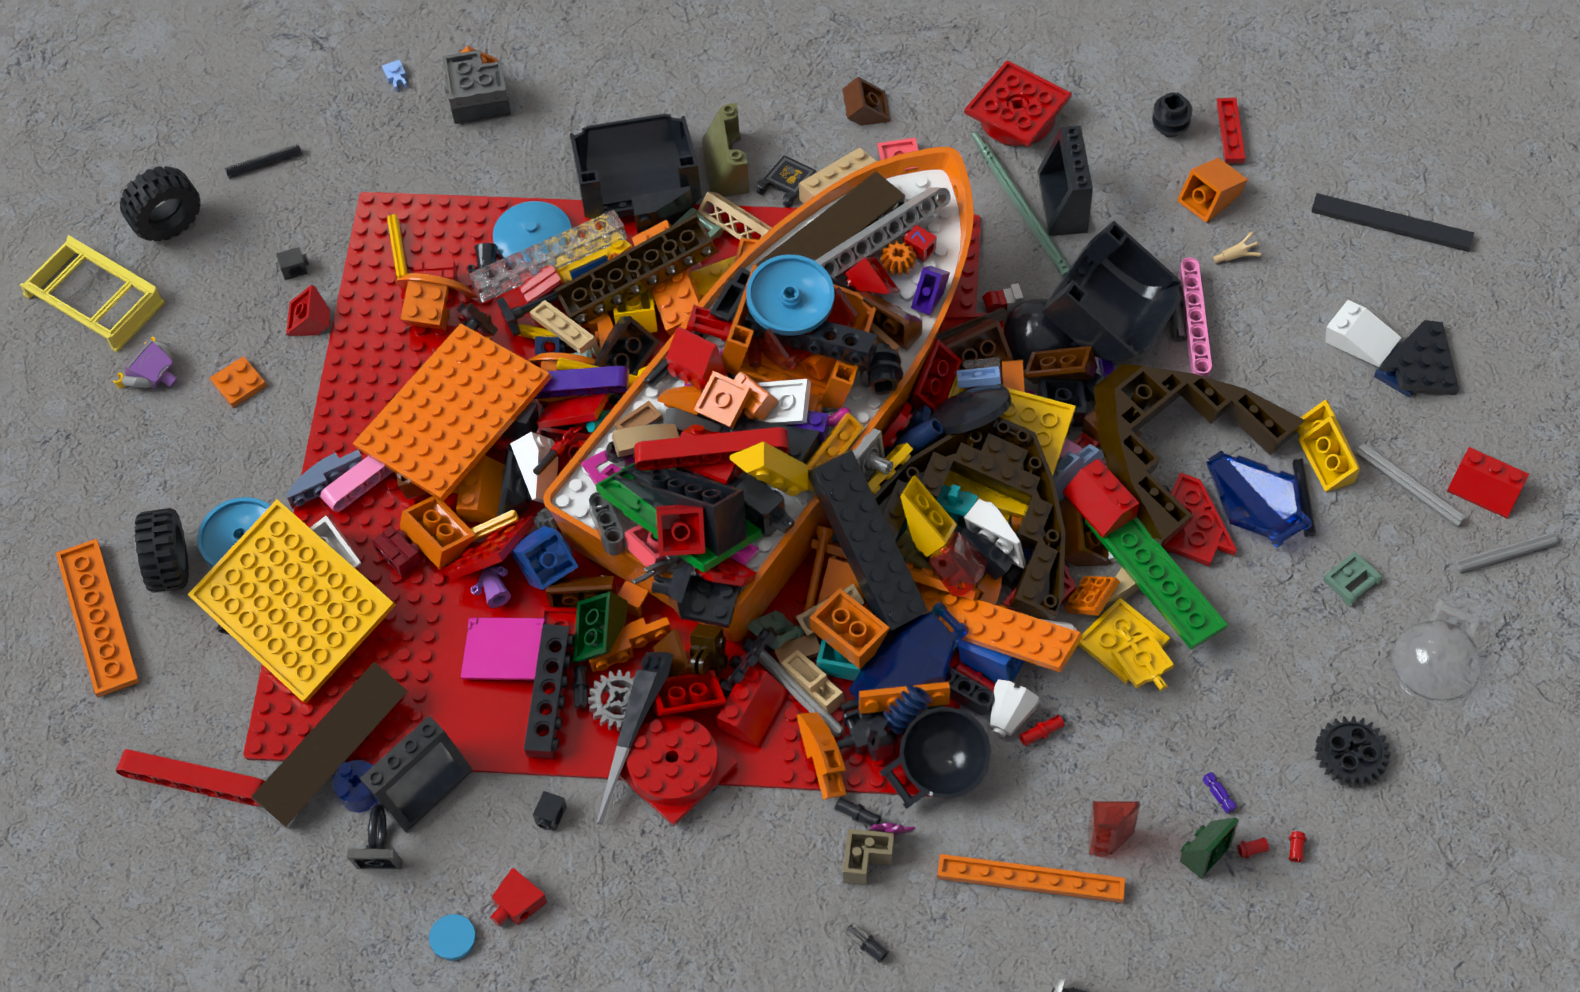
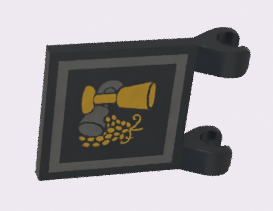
[756,155,817,208]

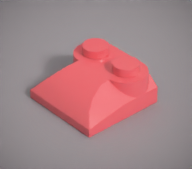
[624,525,667,567]

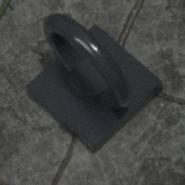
[347,804,403,869]

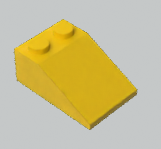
[613,289,658,334]
[900,476,957,557]

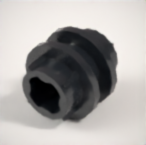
[1152,92,1193,137]
[858,343,904,395]

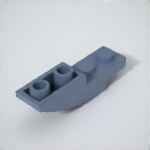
[1053,444,1104,502]
[286,450,363,509]

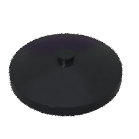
[929,385,1012,434]

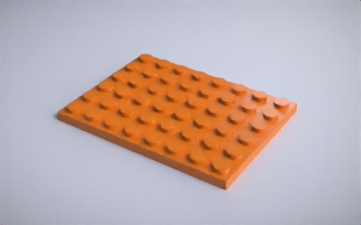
[352,323,552,502]

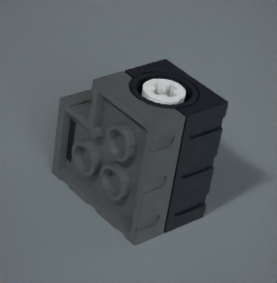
[442,50,511,124]

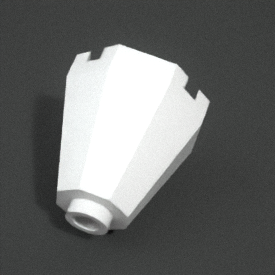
[990,679,1040,737]

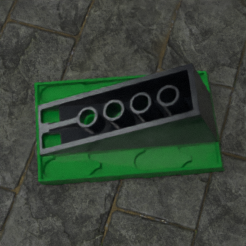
[596,462,762,573]

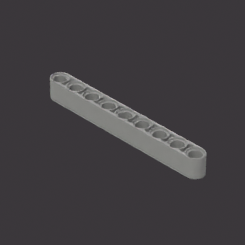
[815,187,951,278]

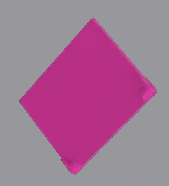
[460,618,546,680]

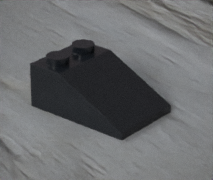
[631,186,693,234]
[593,316,660,376]

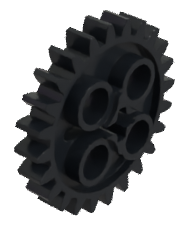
[1315,716,1391,787]

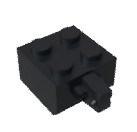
[1037,379,1086,435]
[736,474,794,537]

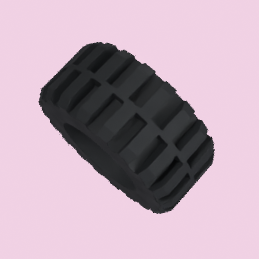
[120,166,201,242]
[135,508,189,593]

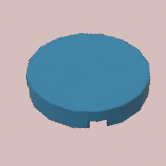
[429,914,476,961]

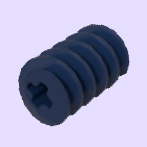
[883,685,932,734]

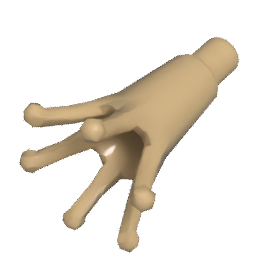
[1213,231,1262,264]

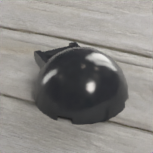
[1003,298,1082,370]
[879,707,991,809]

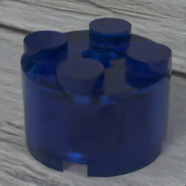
[333,760,377,813]

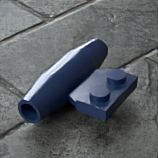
[884,405,943,469]

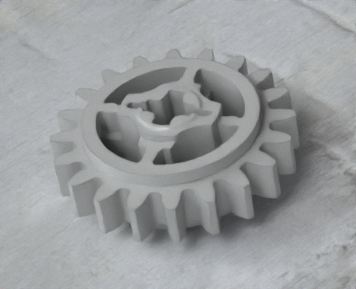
[588,670,635,731]

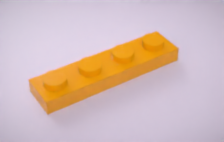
[806,413,864,492]

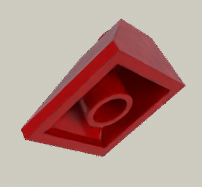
[845,257,900,294]
[286,285,331,336]
[656,505,705,556]

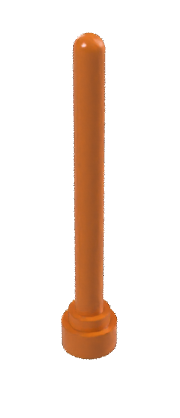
[804,526,834,611]

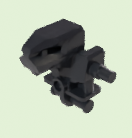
[836,695,898,762]

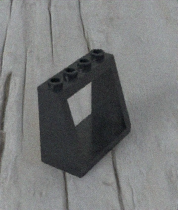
[1037,125,1093,236]
[360,715,473,833]

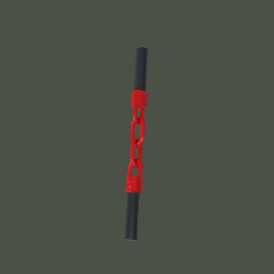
[533,393,613,476]

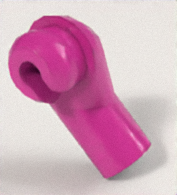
[829,407,851,427]

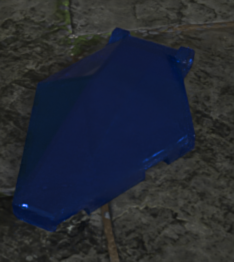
[1206,451,1313,548]
[849,602,969,702]

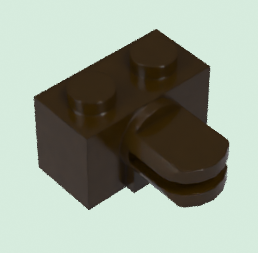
[690,624,728,676]

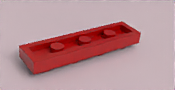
[1216,98,1245,164]

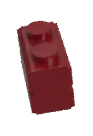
[372,526,421,577]

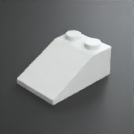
[1325,300,1401,367]
[511,432,558,503]
[964,499,1026,568]
[310,516,362,569]

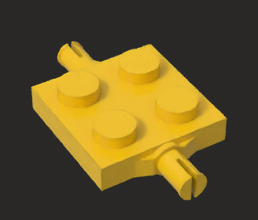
[1111,627,1174,691]

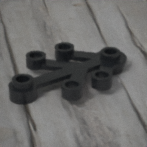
[719,626,777,698]

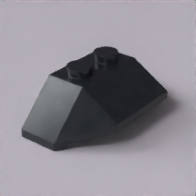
[497,444,533,528]

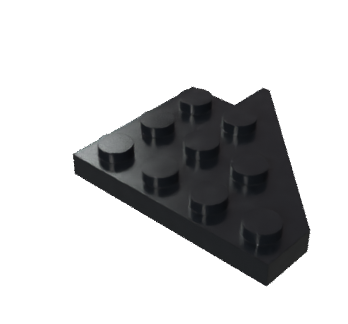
[1379,320,1459,395]

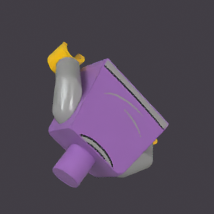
[113,337,178,389]

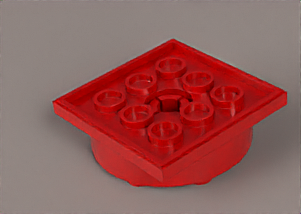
[964,60,1072,147]
[610,712,737,826]

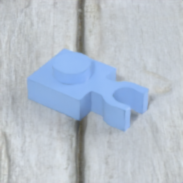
[382,60,408,92]

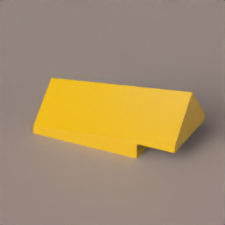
[1298,399,1360,492]

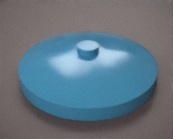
[493,201,572,269]
[746,254,834,335]
[197,497,271,568]

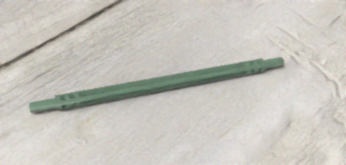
[971,131,1070,278]

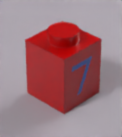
[903,225,937,263]

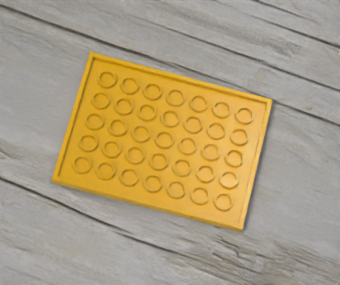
[188,499,396,704]

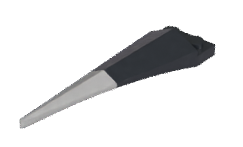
[597,652,674,825]

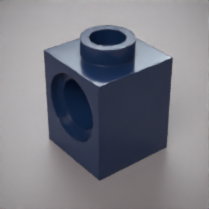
[535,335,566,356]

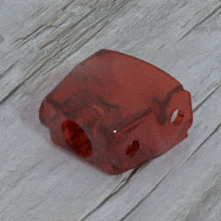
[929,532,986,597]

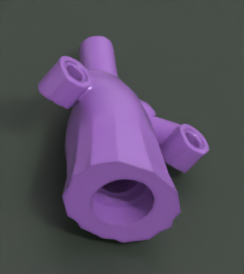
[471,566,511,608]

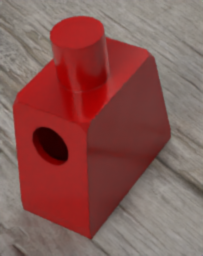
[490,868,547,927]

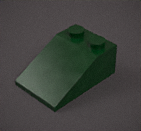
[572,592,627,664]
[1180,817,1239,879]

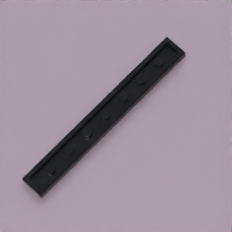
[1311,193,1474,252]

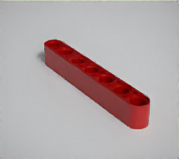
[634,427,789,471]
[115,749,265,806]

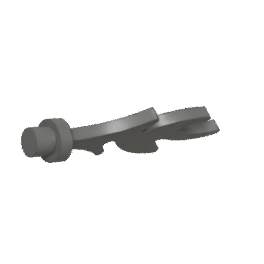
[632,555,683,584]

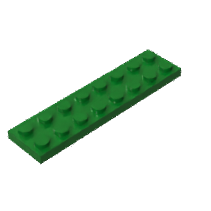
[1085,517,1228,650]

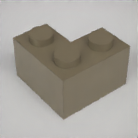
[843,829,894,885]

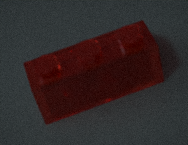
[1088,801,1140,857]

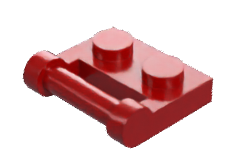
[686,305,734,342]

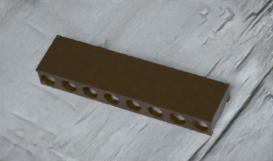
[756,171,905,270]
[555,214,718,326]
[251,662,408,828]

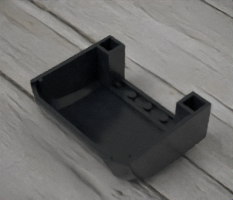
[570,114,702,221]
[1042,220,1181,361]

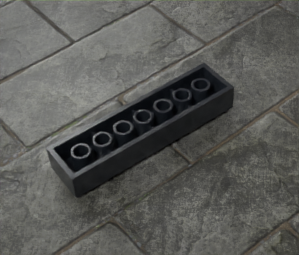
[808,450,928,631]

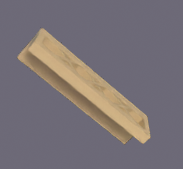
[698,191,772,239]
[530,300,600,357]

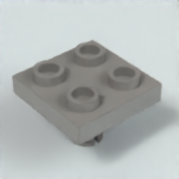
[852,428,893,481]

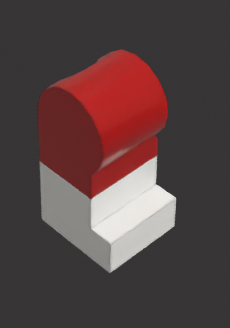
[982,283,1023,313]

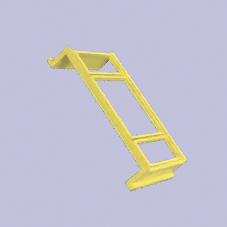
[20,235,165,352]

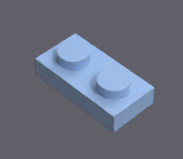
[957,366,1001,389]

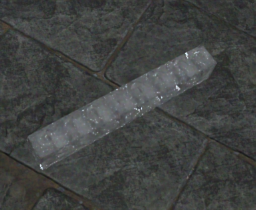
[469,210,627,302]

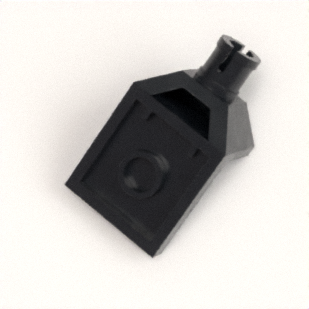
[652,563,741,629]

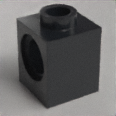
[277,247,309,280]
[533,791,567,830]

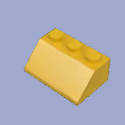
[730,442,808,496]

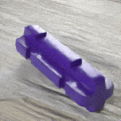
[1203,772,1237,814]

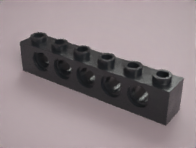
[745,311,877,368]
[524,624,574,759]

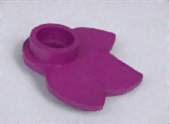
[870,823,915,839]

